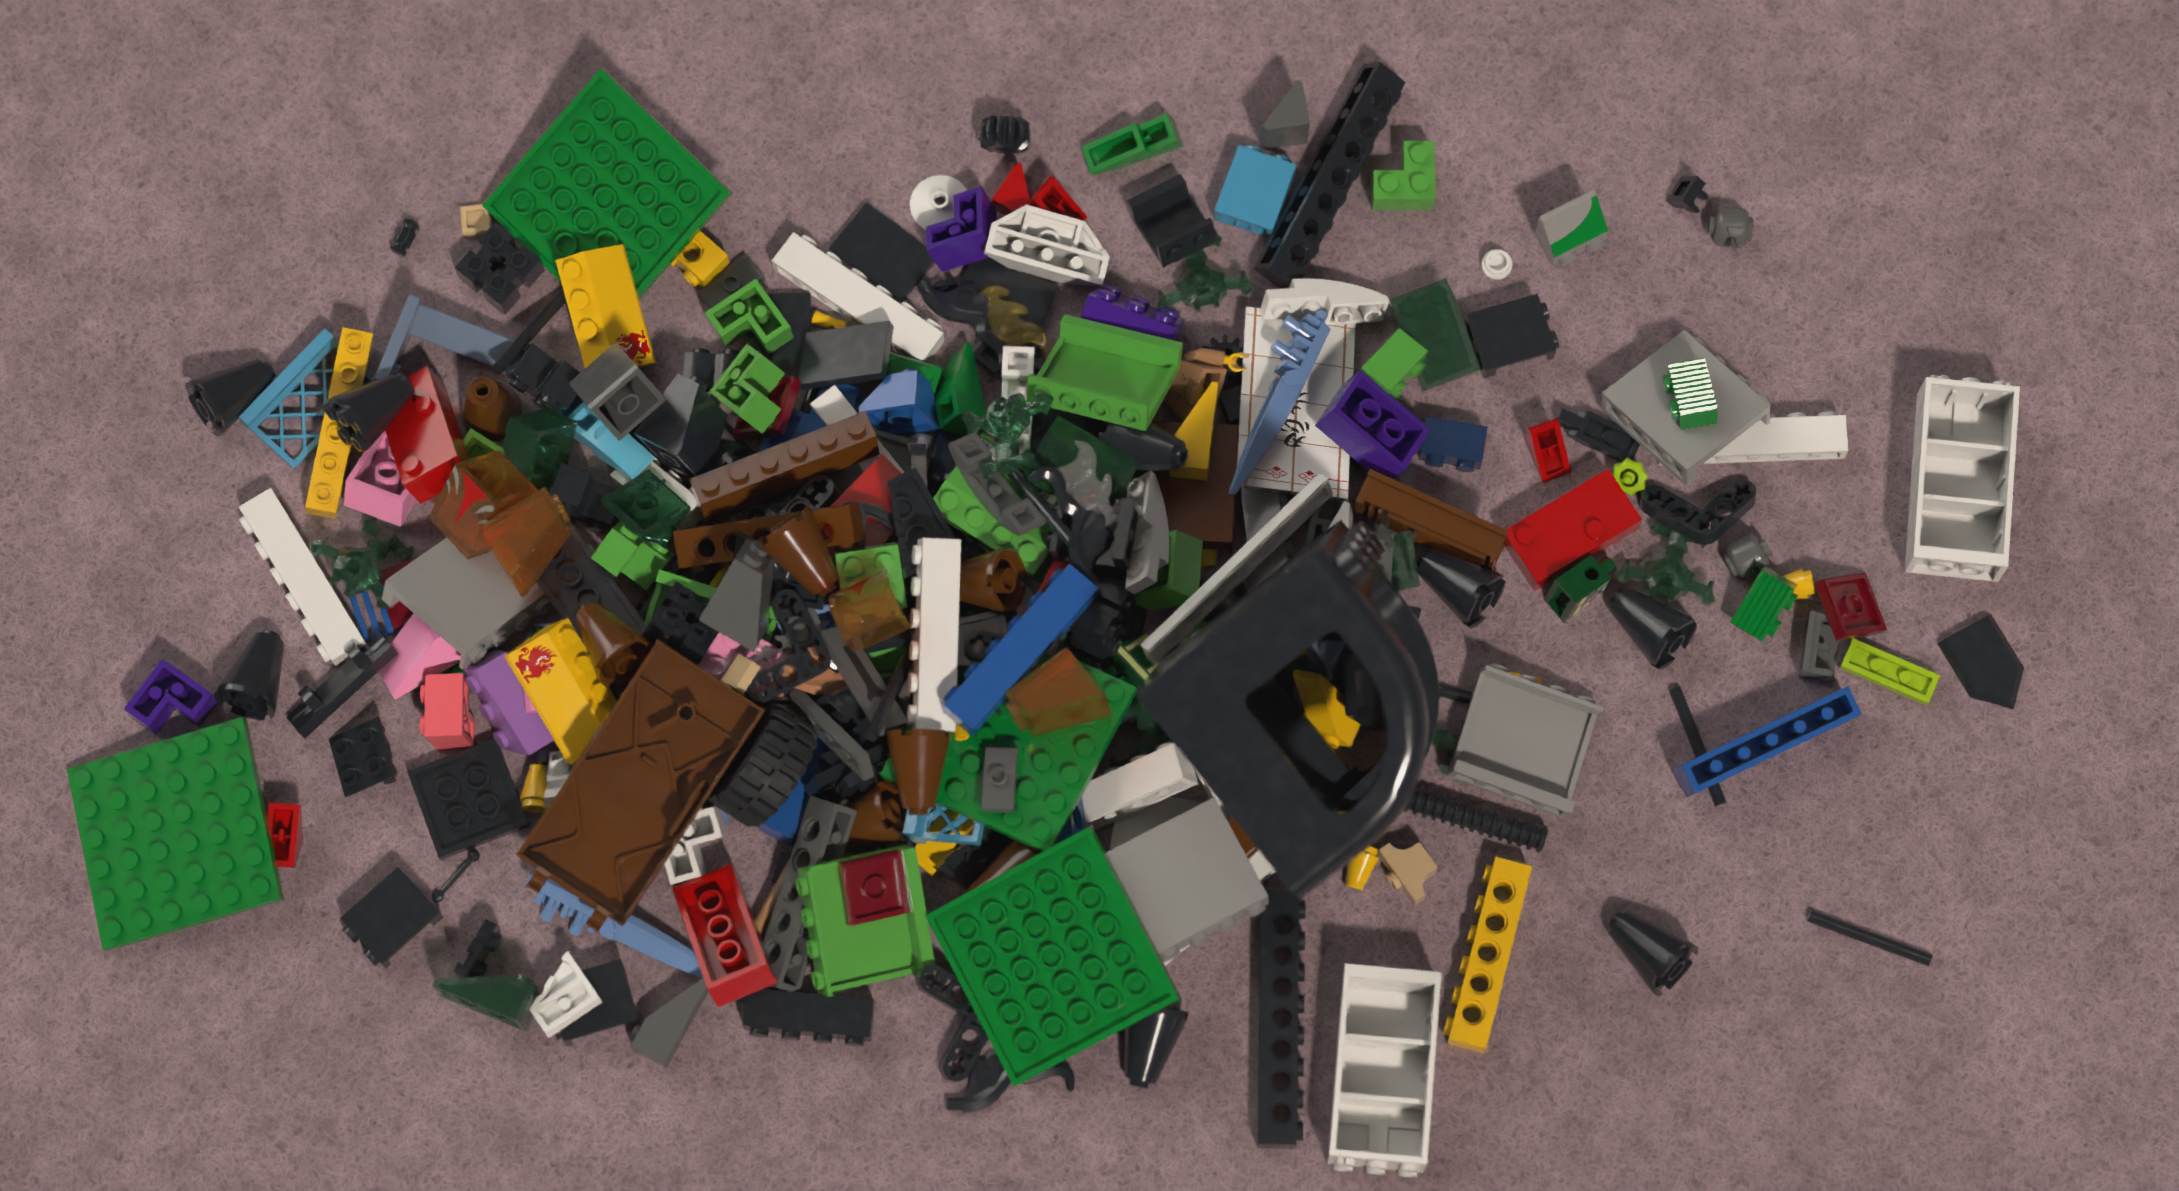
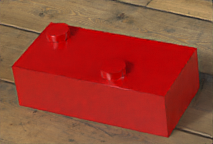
[385,366,475,504]
[823,454,902,589]
[1503,469,1642,591]
[672,864,777,1008]

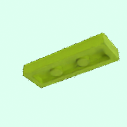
[1839,638,1940,706]

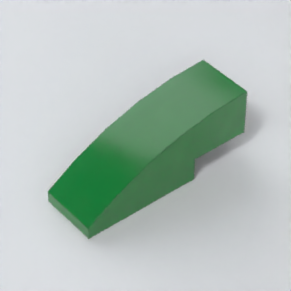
[1081,113,1184,175]

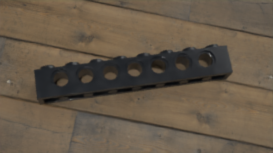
[1253,62,1406,289]
[1257,890,1305,1149]

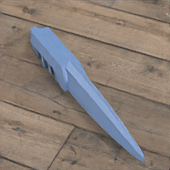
[1229,309,1331,495]
[526,873,703,978]

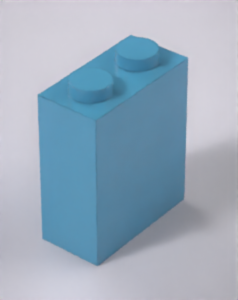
[1214,145,1296,238]

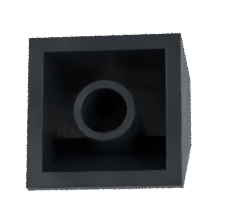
[635,374,728,478]

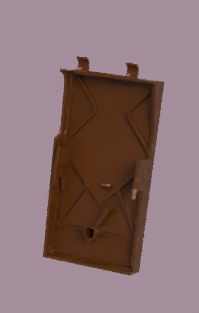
[516,639,767,932]

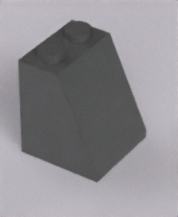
[569,342,666,441]
[699,538,774,652]

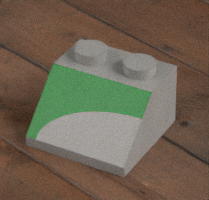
[1535,190,1608,266]

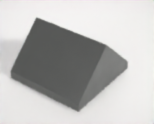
[1260,80,1310,150]

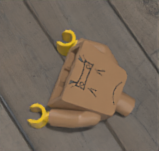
[1163,348,1249,424]

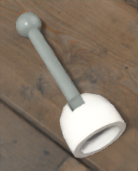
[873,428,932,457]

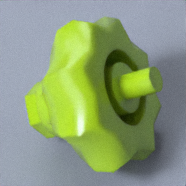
[1612,457,1649,496]

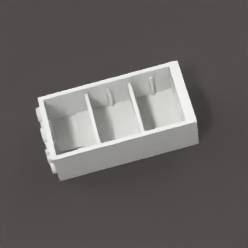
[1904,375,2020,582]
[1327,964,1442,1178]

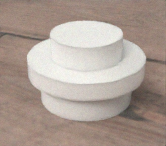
[1481,249,1512,280]

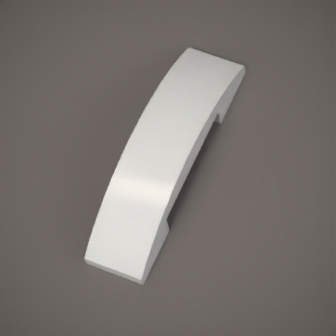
[997,346,1035,466]

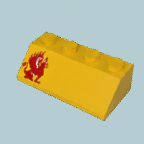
[555,244,656,368]
[504,618,617,765]

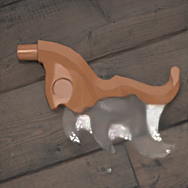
[713,635,847,701]

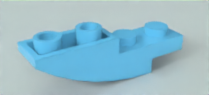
[550,399,655,480]

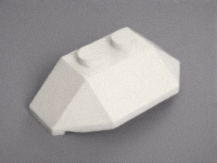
[984,205,1110,287]

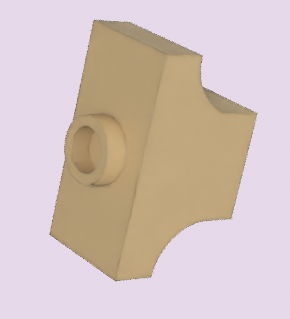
[1378,842,1438,906]

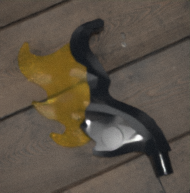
[918,279,1047,376]

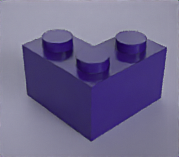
[926,186,997,272]
[124,659,218,735]

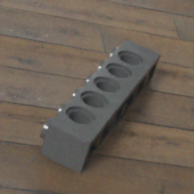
[763,796,857,992]

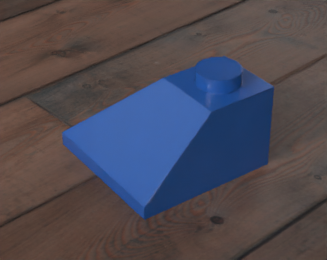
[859,369,941,436]

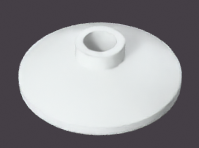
[910,175,967,229]

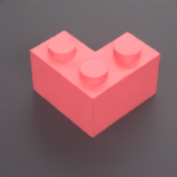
[420,673,475,750]

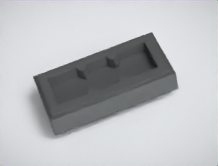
[698,254,765,309]
[981,747,1019,813]

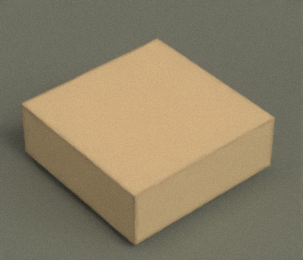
[460,204,493,237]
[722,654,761,693]

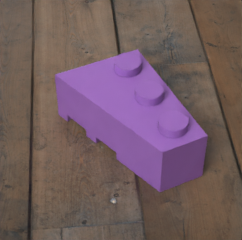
[464,649,554,755]

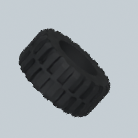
[709,702,817,827]

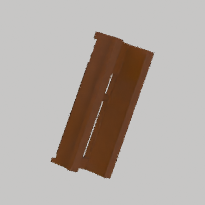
[1354,469,1508,570]

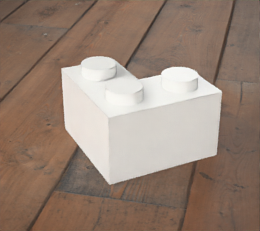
[665,805,728,885]

